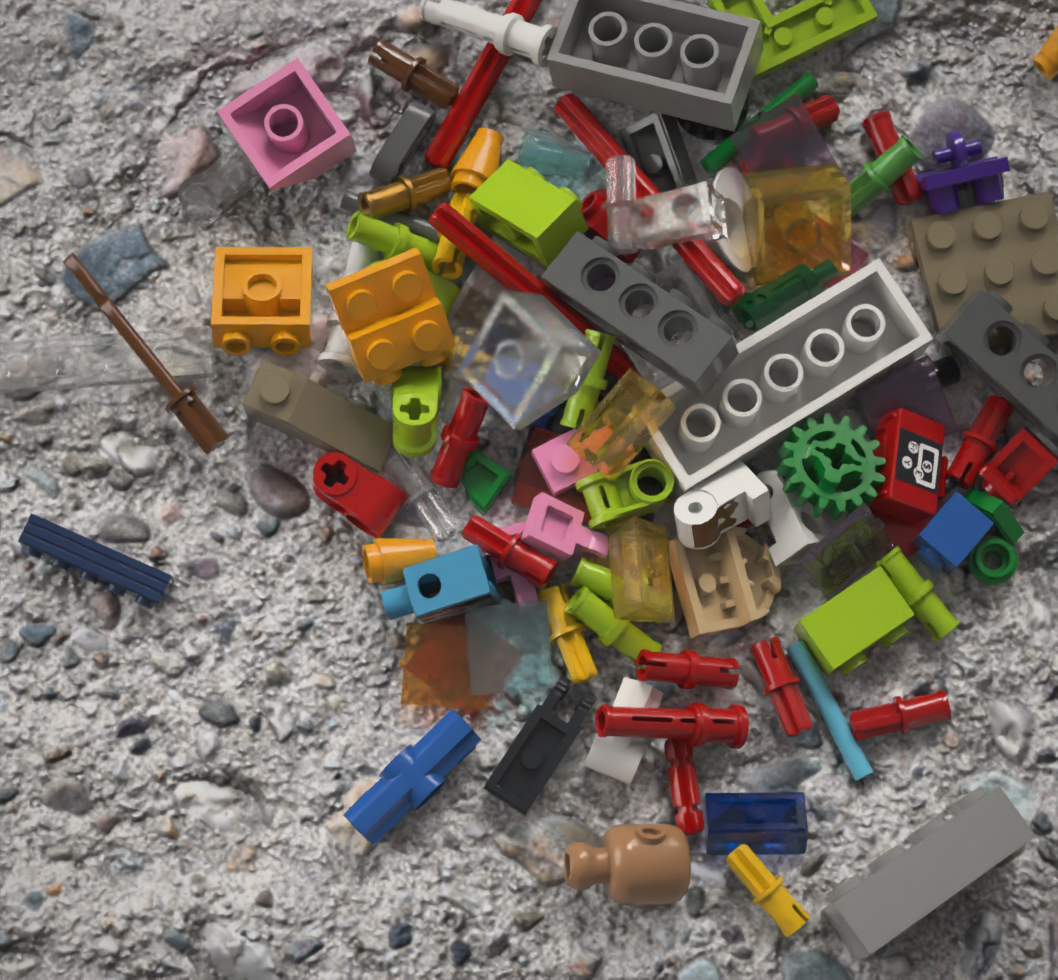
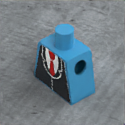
[381,544,503,625]

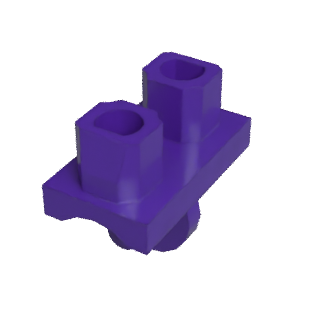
[915,130,1010,214]

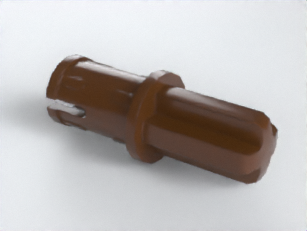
[368,38,459,109]

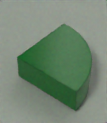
[463,449,512,516]
[963,487,1025,545]

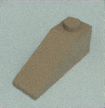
[243,360,393,474]

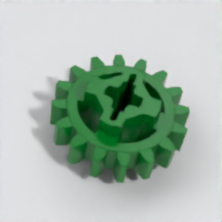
[777,413,886,520]

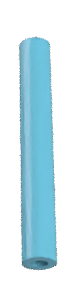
[786,640,873,781]

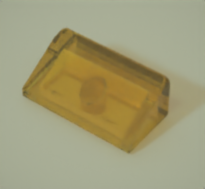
[566,368,675,482]
[608,516,674,623]

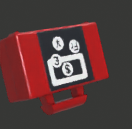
[868,408,948,524]

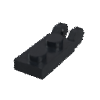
[483,675,598,817]

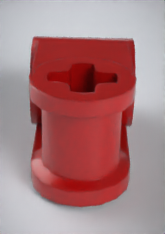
[313,452,407,538]

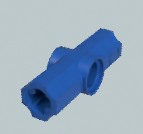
[343,709,481,847]

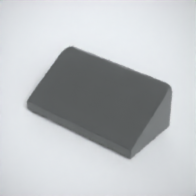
[619,112,704,208]

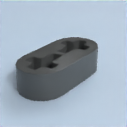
[369,99,437,185]

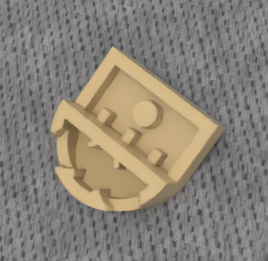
[665,526,781,639]

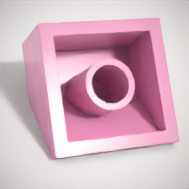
[217,58,357,191]

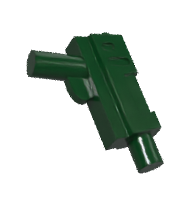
[726,258,838,332]

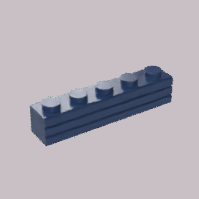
[18,513,174,609]

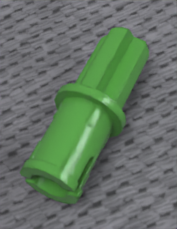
[834,135,923,217]

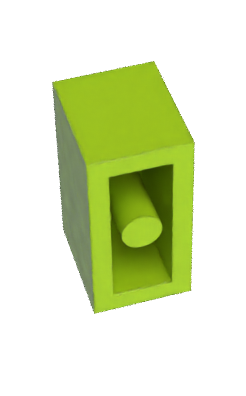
[469,159,588,268]
[794,566,915,677]

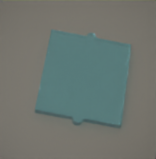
[464,599,553,696]

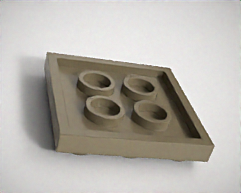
[908,191,1058,358]

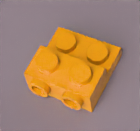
[211,247,313,356]
[325,248,456,385]

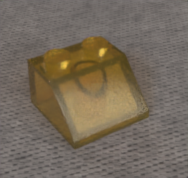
[742,163,851,286]

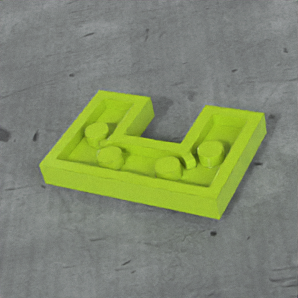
[707,0,878,83]

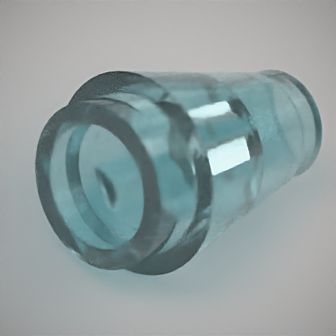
[517,127,591,178]

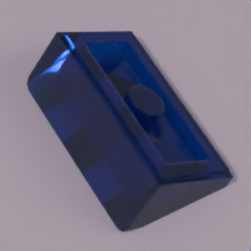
[704,792,809,855]

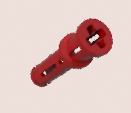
[595,702,749,749]

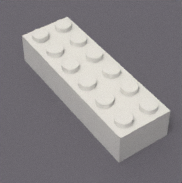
[628,258,934,498]

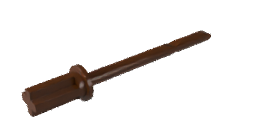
[63,252,229,455]

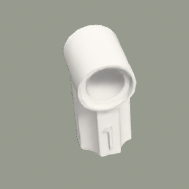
[584,677,664,785]

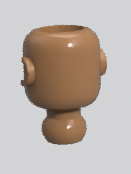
[564,823,691,909]

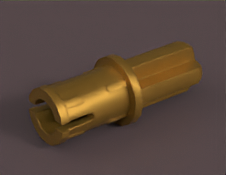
[358,168,452,219]

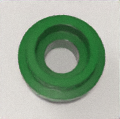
[968,536,1018,586]

